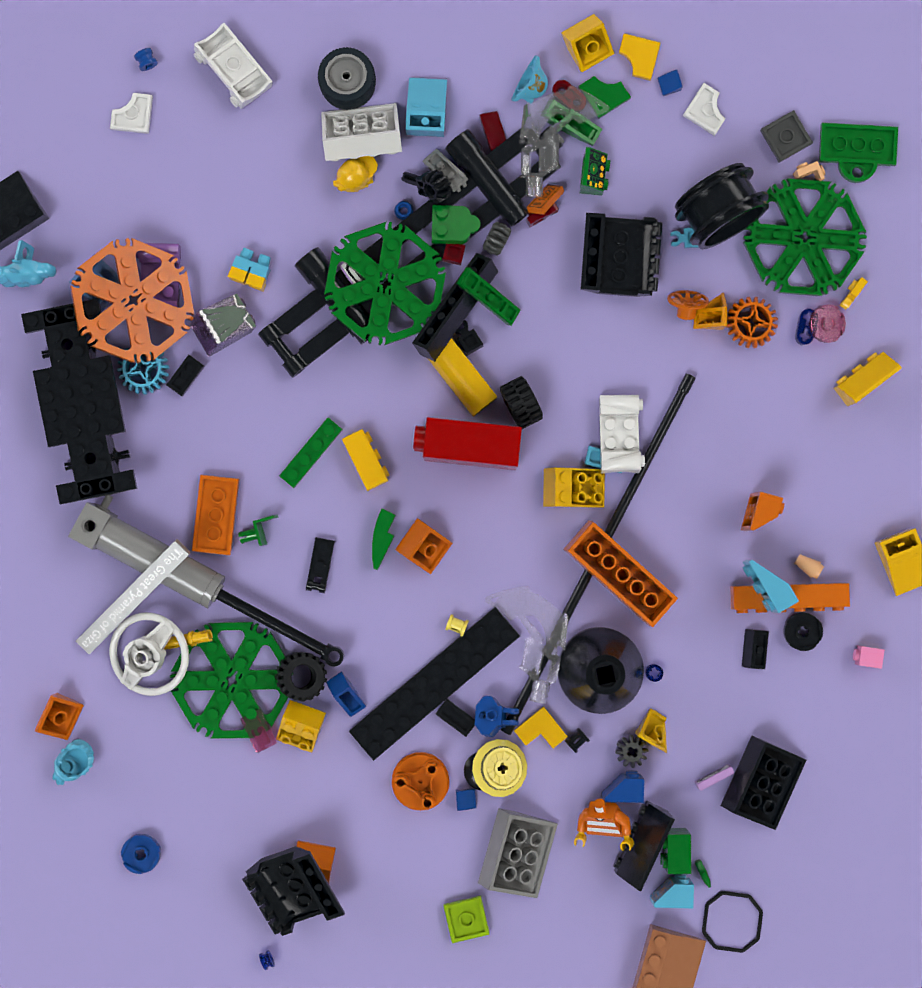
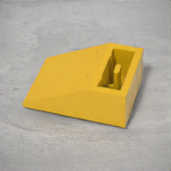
[543,467,605,508]
[874,528,922,596]

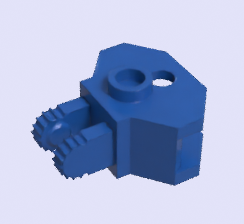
[475,696,519,737]

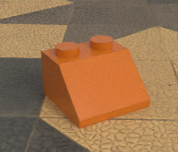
[395,518,453,574]

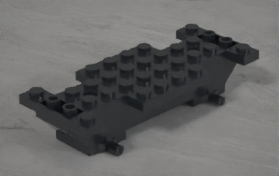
[21,298,138,505]

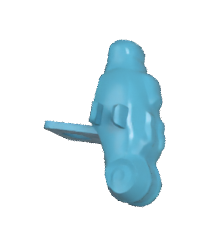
[0,240,56,288]

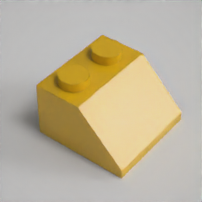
[561,14,614,72]

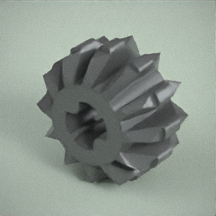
[483,222,511,256]
[615,734,648,768]

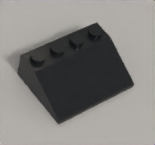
[0,171,49,250]
[720,735,807,830]
[613,801,675,891]

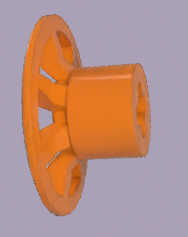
[667,290,709,320]

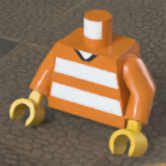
[574,798,634,851]

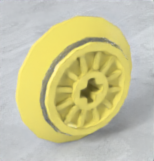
[472,739,527,797]

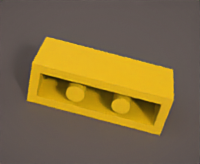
[342,429,390,491]

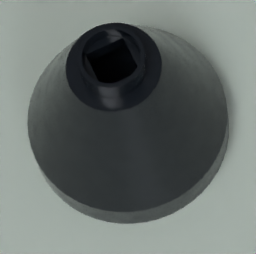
[557,627,644,714]

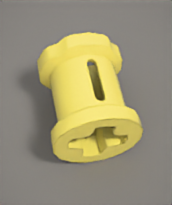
[445,614,469,637]

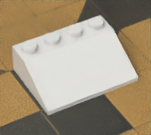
[321,103,402,161]

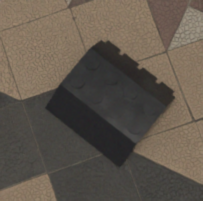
[580,213,662,297]
[242,846,345,936]

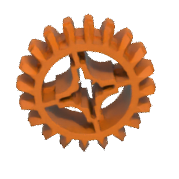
[726,297,778,348]

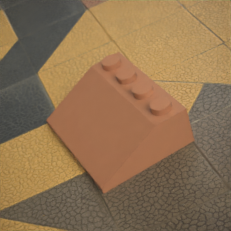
[632,924,706,988]

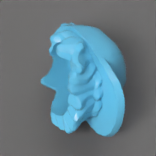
[52,739,94,785]

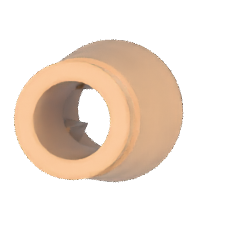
[794,554,824,579]

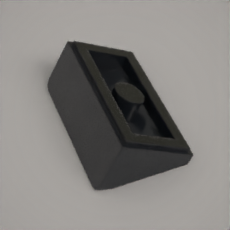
[742,629,769,669]

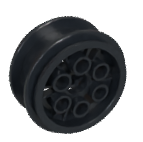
[675,163,769,250]

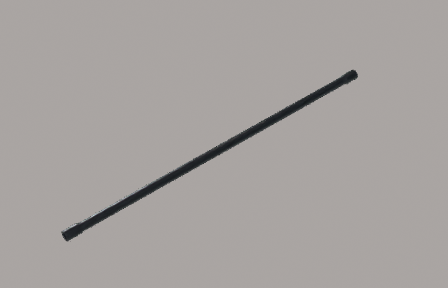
[501,373,696,735]

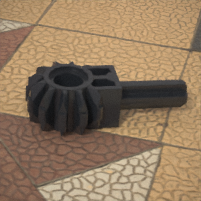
[401,169,453,204]

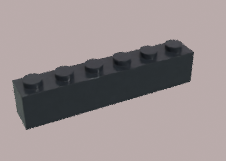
[412,253,498,362]

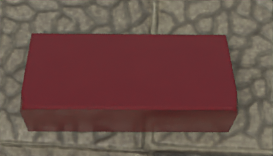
[479,111,507,152]

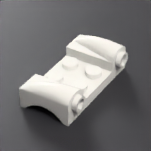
[194,23,272,109]
[599,395,645,474]

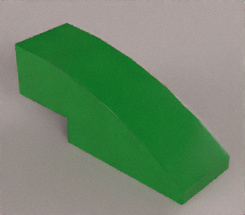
[539,99,602,146]
[372,508,396,570]

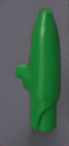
[695,859,711,888]

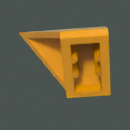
[693,292,727,330]

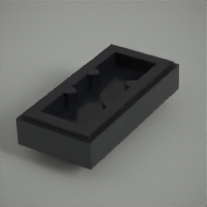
[166,354,205,397]
[435,699,475,737]

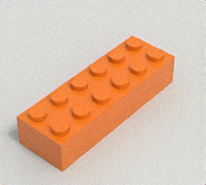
[563,520,678,627]

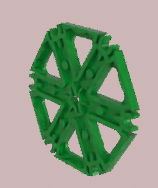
[743,178,867,296]
[324,221,446,346]
[170,622,294,739]

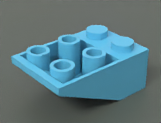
[406,78,447,137]
[742,560,799,613]

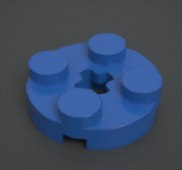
[121,834,161,874]

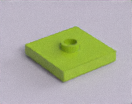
[443,895,490,943]

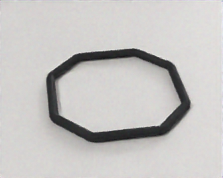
[702,891,763,953]

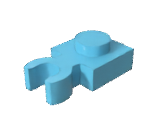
[670,228,699,249]

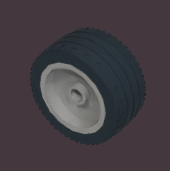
[318,47,376,110]

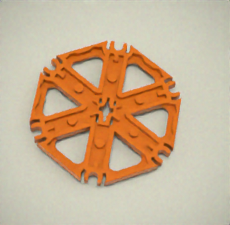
[70,238,194,363]

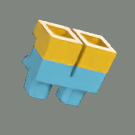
[227,248,271,292]

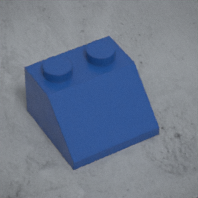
[601,770,644,803]

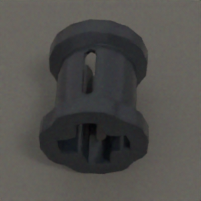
[564,728,590,753]

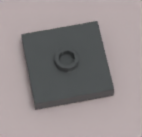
[760,110,813,163]

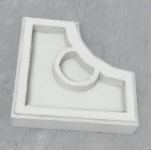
[683,83,726,136]
[110,93,153,134]

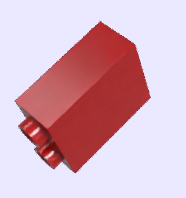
[413,417,522,470]

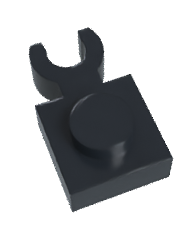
[455,320,484,356]

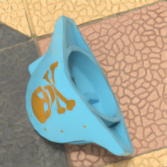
[511,55,548,104]

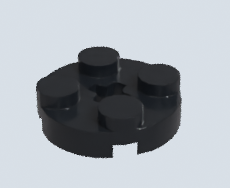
[783,612,823,651]

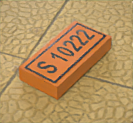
[527,184,564,215]

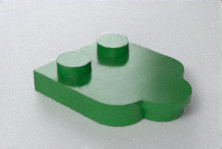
[432,205,480,244]

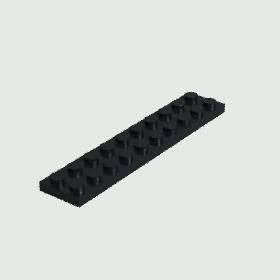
[349,607,520,761]

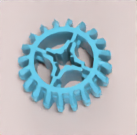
[117,348,170,395]

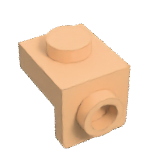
[793,161,825,181]

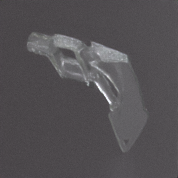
[520,86,609,198]
[485,586,569,704]

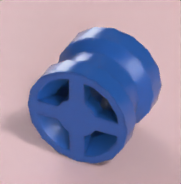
[134,48,158,71]

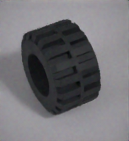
[500,376,543,429]
[275,652,327,701]

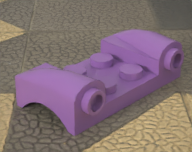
[135,243,181,321]

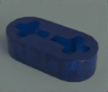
[795,309,817,345]

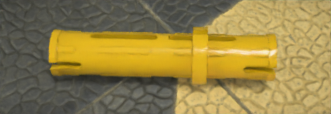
[164,629,213,650]

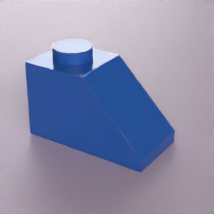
[326,671,366,717]

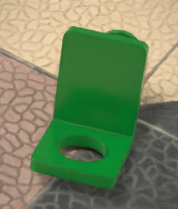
[238,515,279,546]

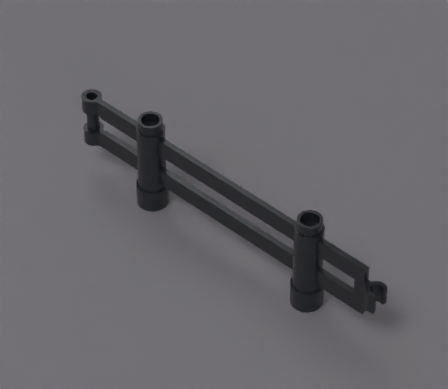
[258,123,564,378]

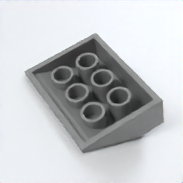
[478,808,558,898]

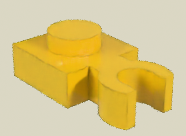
[839,277,868,310]

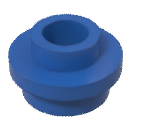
[394,201,413,220]

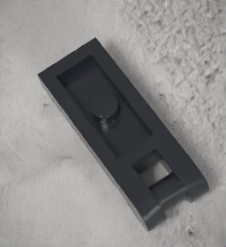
[306,537,335,594]

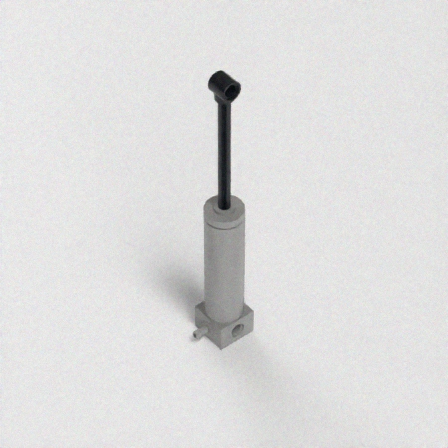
[68,495,345,667]

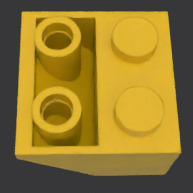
[276,700,326,753]

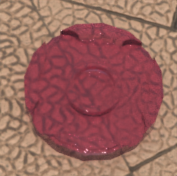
[809,304,846,343]

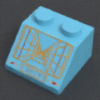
[650,874,694,909]

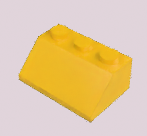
[833,352,902,406]

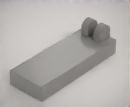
[423,149,468,193]

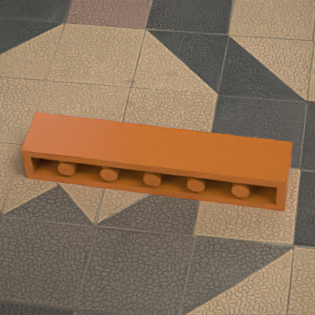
[730,583,850,613]

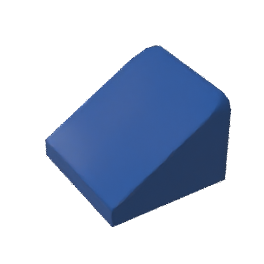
[657,70,683,96]
[456,789,476,811]

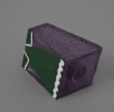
[190,294,256,357]

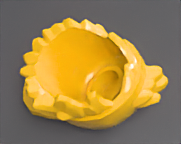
[333,156,378,192]

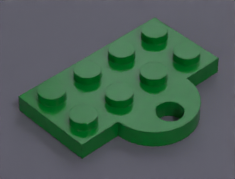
[819,123,898,183]

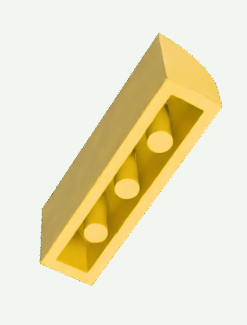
[427,338,497,417]

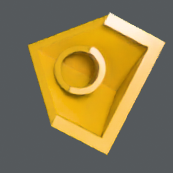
[635,708,667,753]

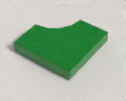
[578,76,631,119]

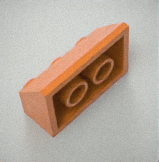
[741,492,785,531]

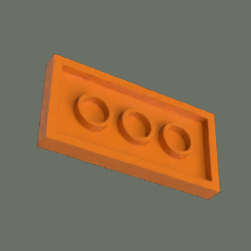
[192,475,239,555]

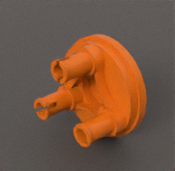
[392,752,449,811]

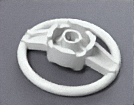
[109,612,189,696]

